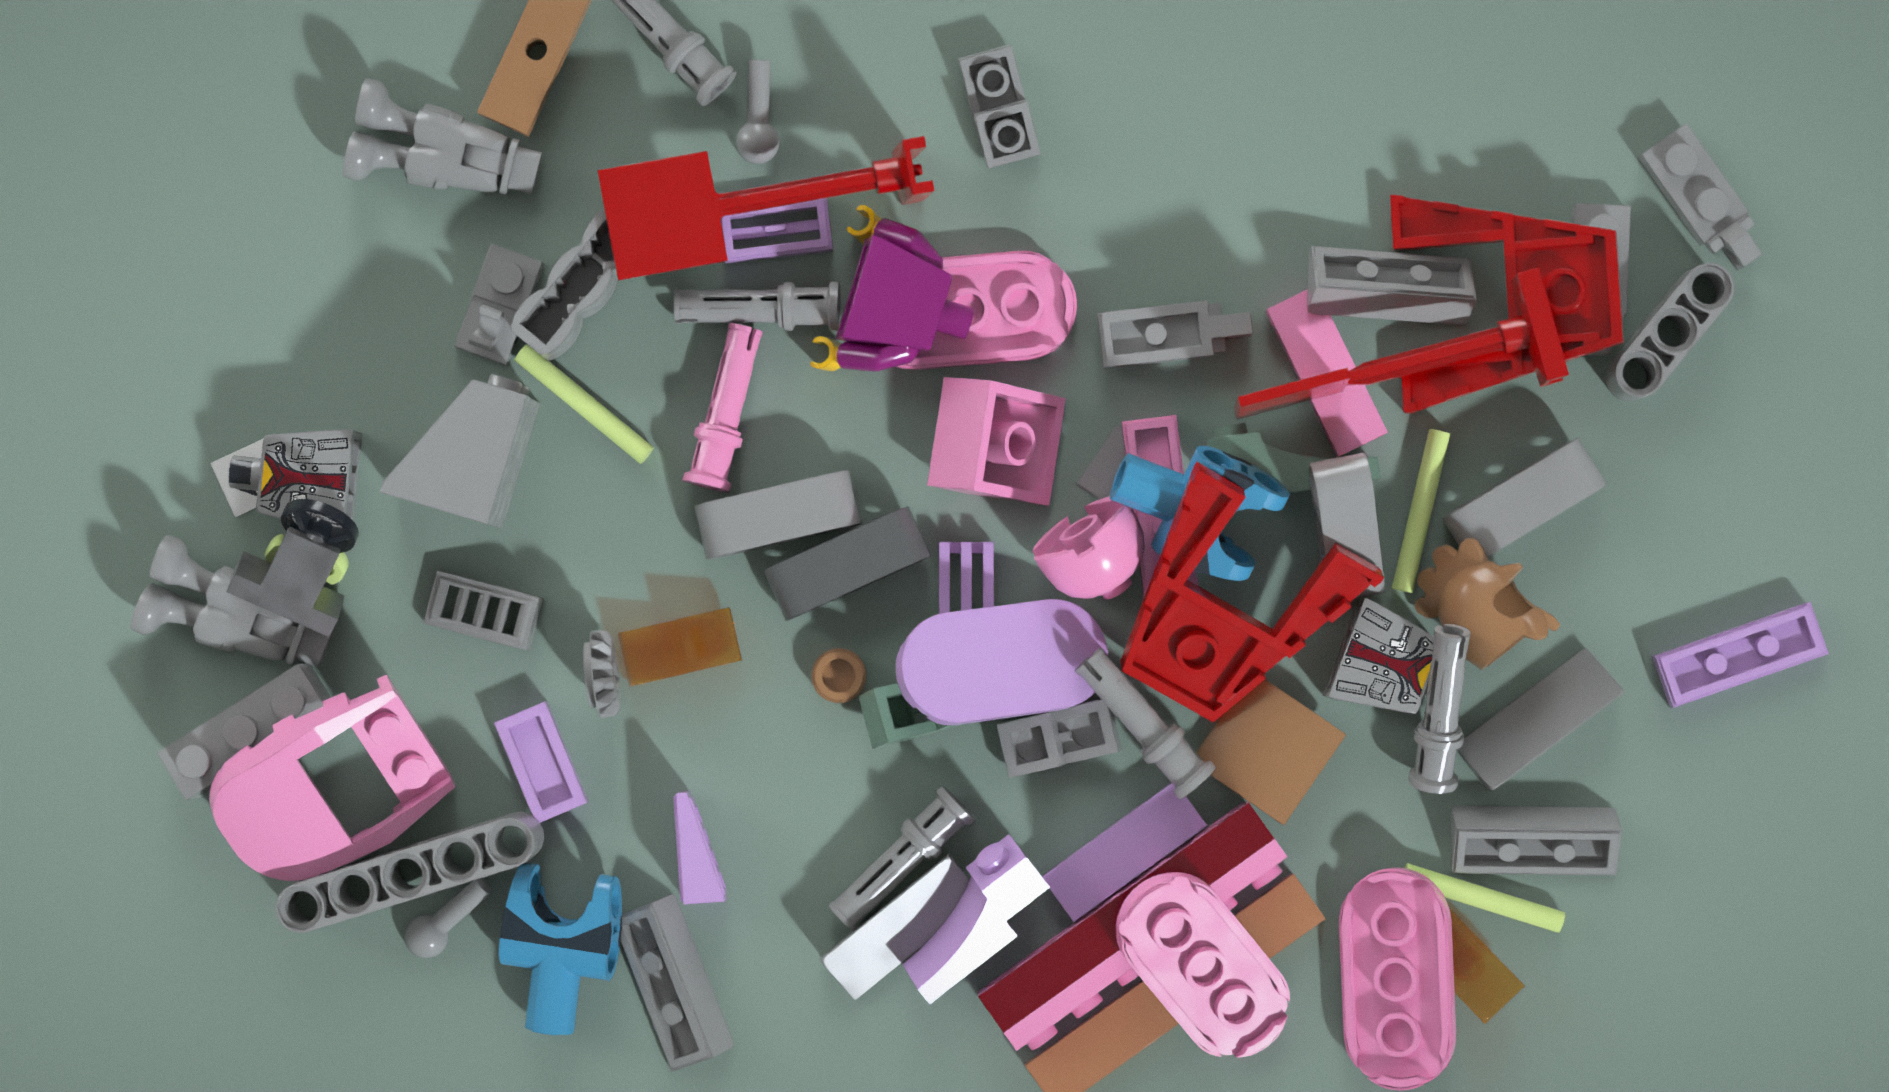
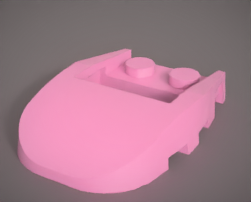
[209,675,455,881]

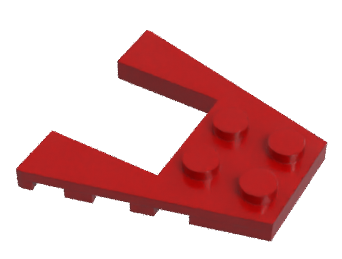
[1390,194,1624,414]
[1120,462,1384,722]

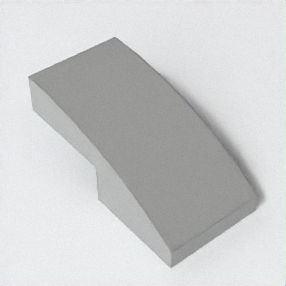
[996,699,1122,778]

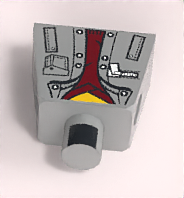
[229,429,362,528]
[1323,598,1434,714]

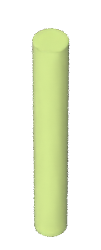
[514,344,654,464]
[1391,429,1450,593]
[1404,863,1565,933]

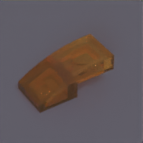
[618,607,742,687]

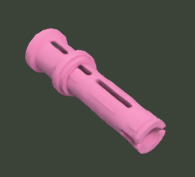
[682,323,763,493]

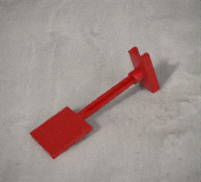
[597,136,935,281]
[1234,267,1569,420]

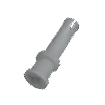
[611,0,737,106]
[674,282,841,331]
[1408,624,1471,794]
[1075,647,1216,800]
[829,785,976,930]

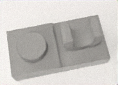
[454,244,545,366]

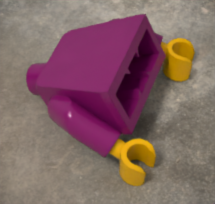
[810,205,974,372]

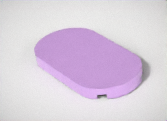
[896,599,1108,725]

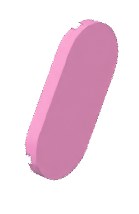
[896,251,1077,370]
[1339,867,1456,1091]
[1116,872,1290,1058]

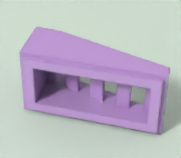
[673,791,728,905]

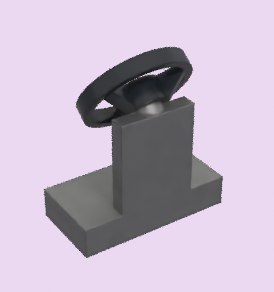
[226,499,359,637]

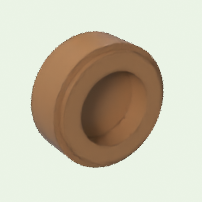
[812,648,867,703]

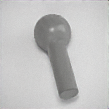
[736,59,779,164]
[405,878,492,958]

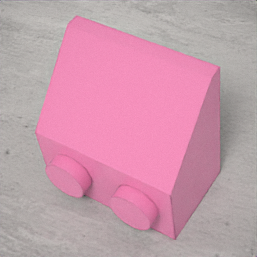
[927,377,1066,506]

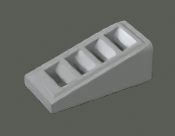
[423,570,544,651]

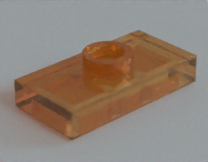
[1449,907,1526,1024]

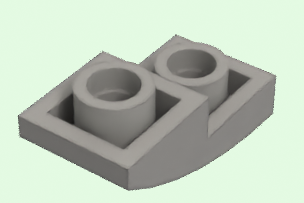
[957,44,1041,169]

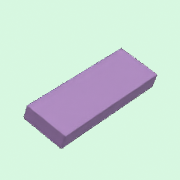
[1652,602,1829,708]
[1042,783,1207,922]

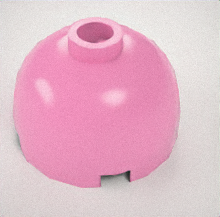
[1032,496,1145,600]

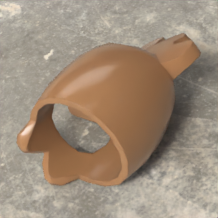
[1415,538,1561,670]

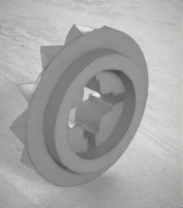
[583,630,621,718]

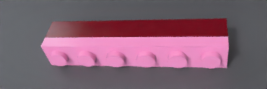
[977,800,1287,1051]

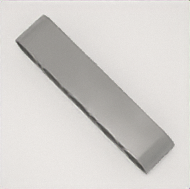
[275,812,544,933]

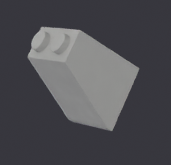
[380,374,540,528]

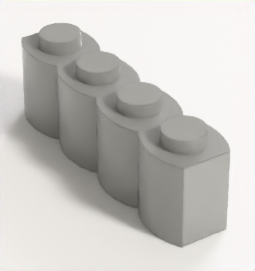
[511,159,653,361]

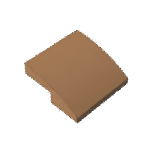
[1196,680,1346,825]

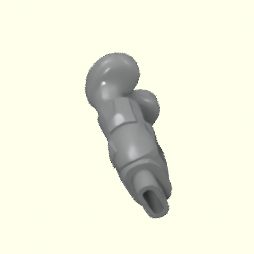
[342,78,542,195]
[130,535,334,668]

